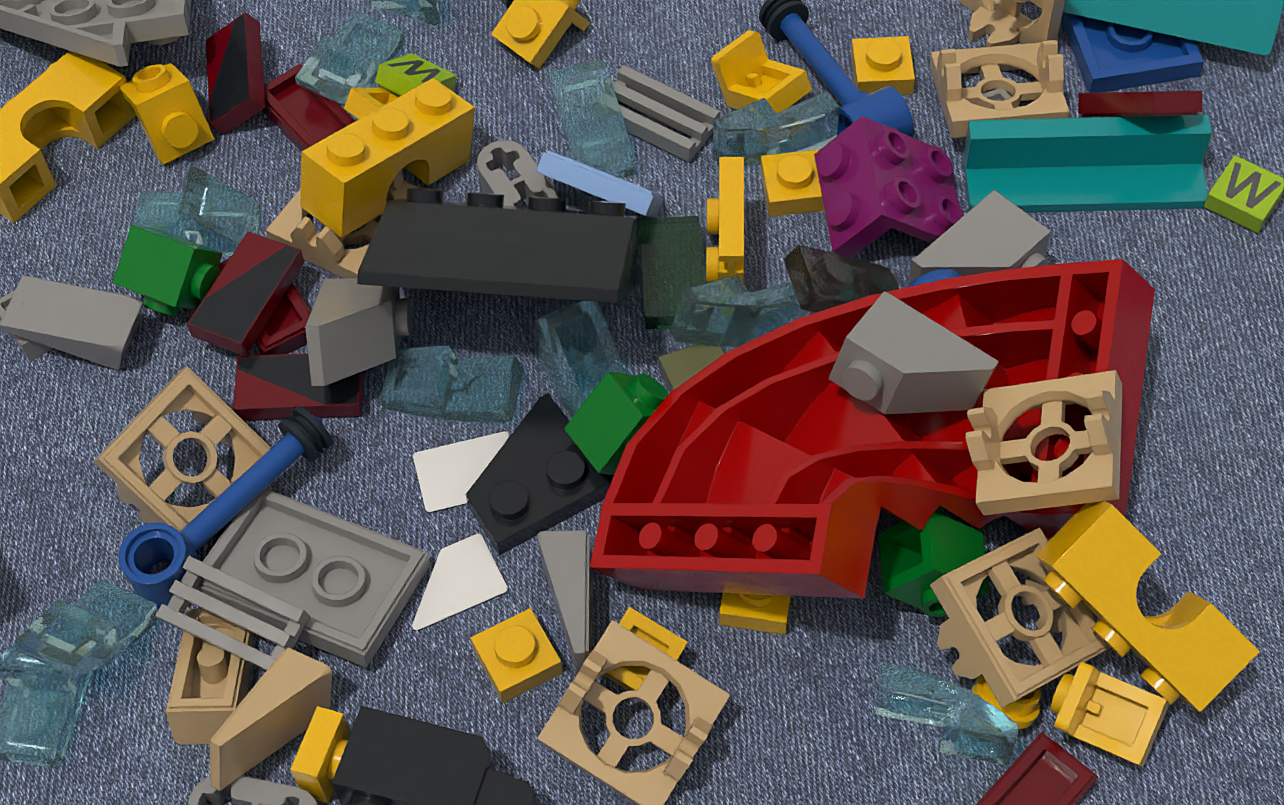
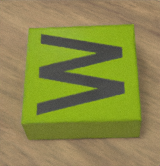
[375,53,457,96]
[1204,155,1284,233]

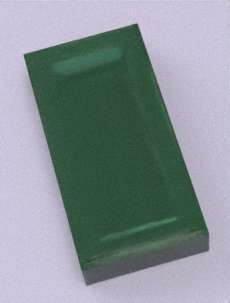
[639,216,706,330]

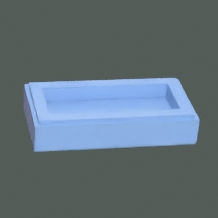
[536,151,664,218]

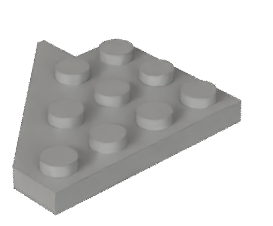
[0,0,191,67]

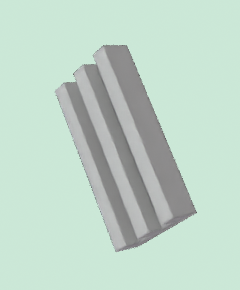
[592,65,720,162]
[155,556,310,671]

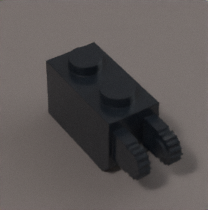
[332,705,537,805]

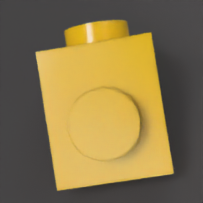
[491,0,590,69]
[711,30,812,121]
[120,63,215,165]
[1051,661,1169,768]

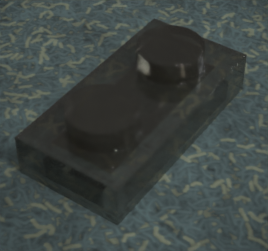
[783,244,899,313]

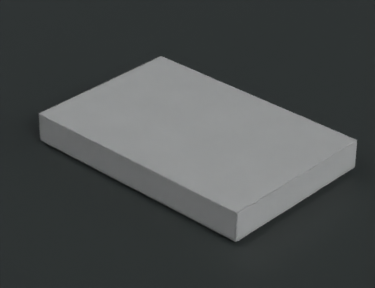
[197,489,430,668]

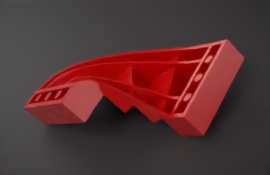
[590,259,1155,599]

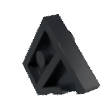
[465,393,610,555]

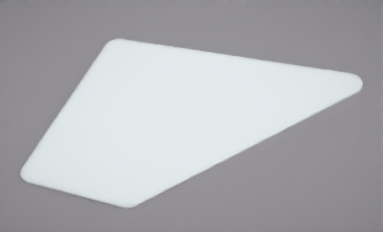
[413,431,509,512]
[412,534,508,630]

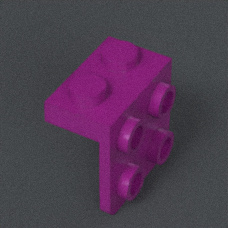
[814,116,964,258]

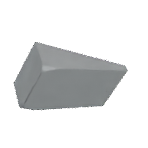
[0,275,144,371]
[537,530,593,674]

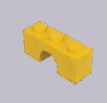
[0,51,136,223]
[300,78,475,238]
[1035,501,1260,712]

